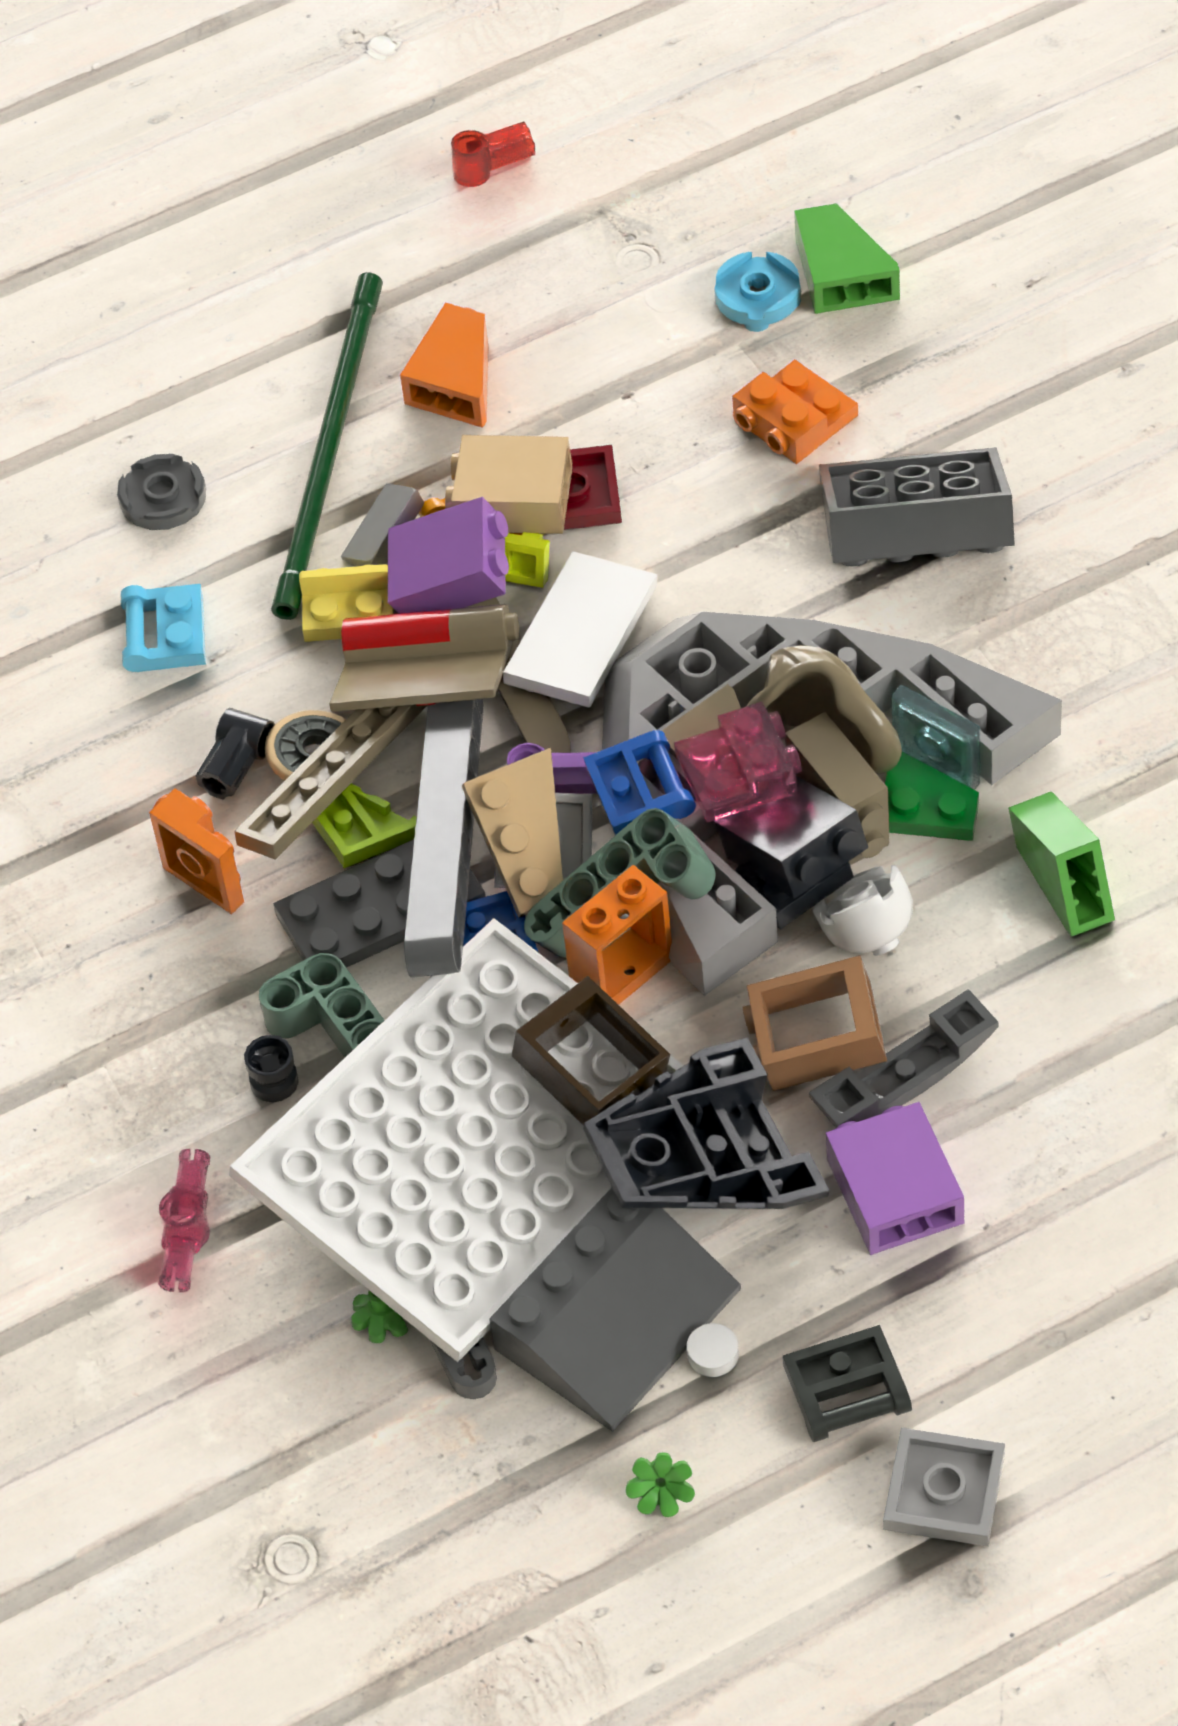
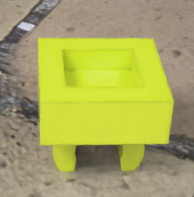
[505,532,550,588]

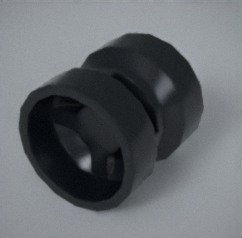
[244,1035,299,1103]

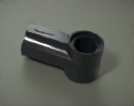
[195,707,275,800]

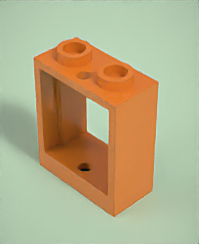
[562,865,672,1005]

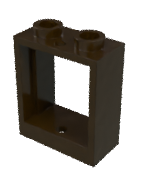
[512,976,670,1126]

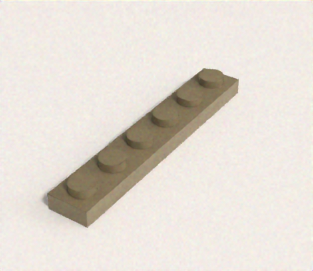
[234,705,428,860]

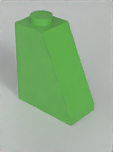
[794,203,900,314]
[1008,791,1115,937]

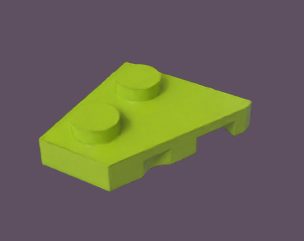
[312,783,417,868]

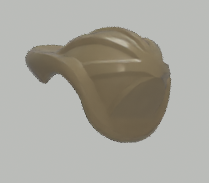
[744,645,902,775]

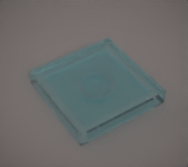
[892,685,980,790]

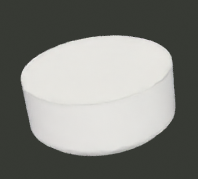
[687,1323,739,1377]

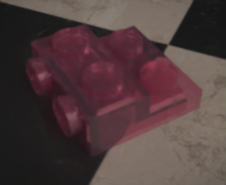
[674,702,802,822]

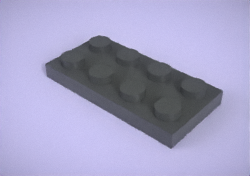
[273,839,486,968]

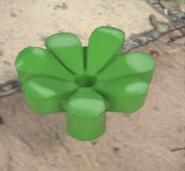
[351,1290,408,1343]
[626,1452,695,1517]

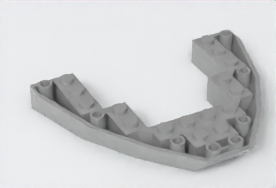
[602,612,1062,996]

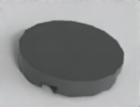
[117,454,206,530]

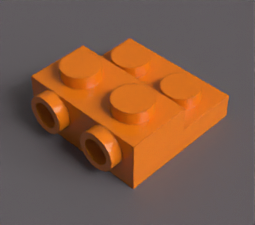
[732,359,858,464]
[149,788,244,914]

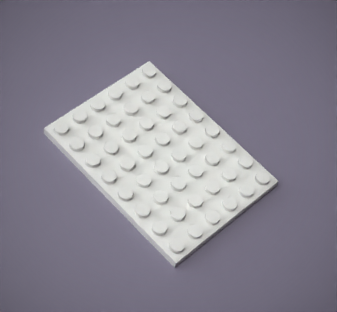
[229,918,684,1362]

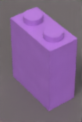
[388,496,509,614]
[826,1102,965,1255]

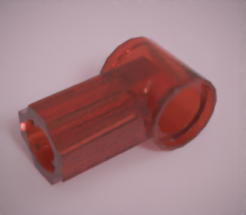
[451,121,536,187]

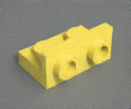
[299,564,394,642]

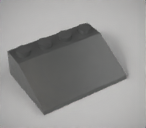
[819,447,1015,566]
[489,1187,741,1432]

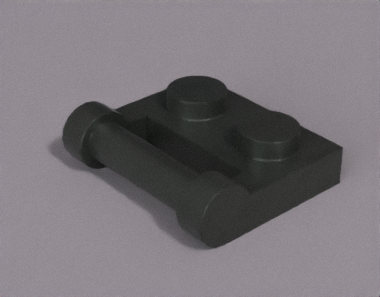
[782,1325,912,1442]

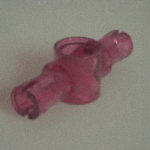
[158,1149,211,1292]

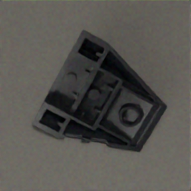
[583,1037,830,1209]

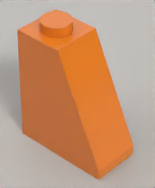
[400,302,488,428]

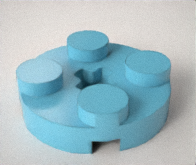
[714,252,801,332]

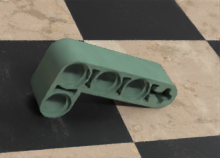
[524,808,715,957]
[259,953,385,1057]

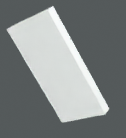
[503,551,657,708]

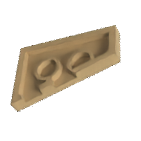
[462,748,563,918]

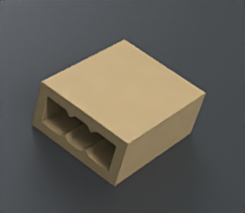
[445,435,572,534]

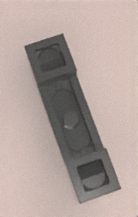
[809,989,999,1128]

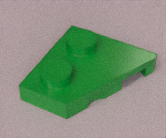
[885,751,979,841]

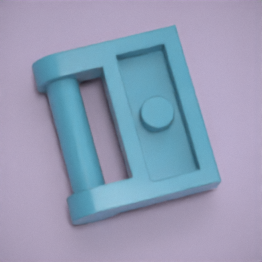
[120,584,206,672]

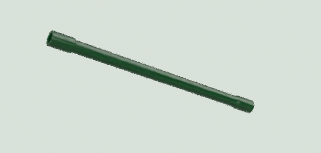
[271,272,383,620]

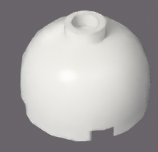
[812,865,913,956]

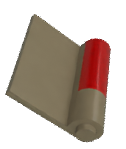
[329,604,520,712]

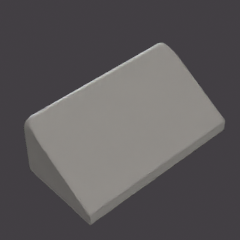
[341,483,424,567]

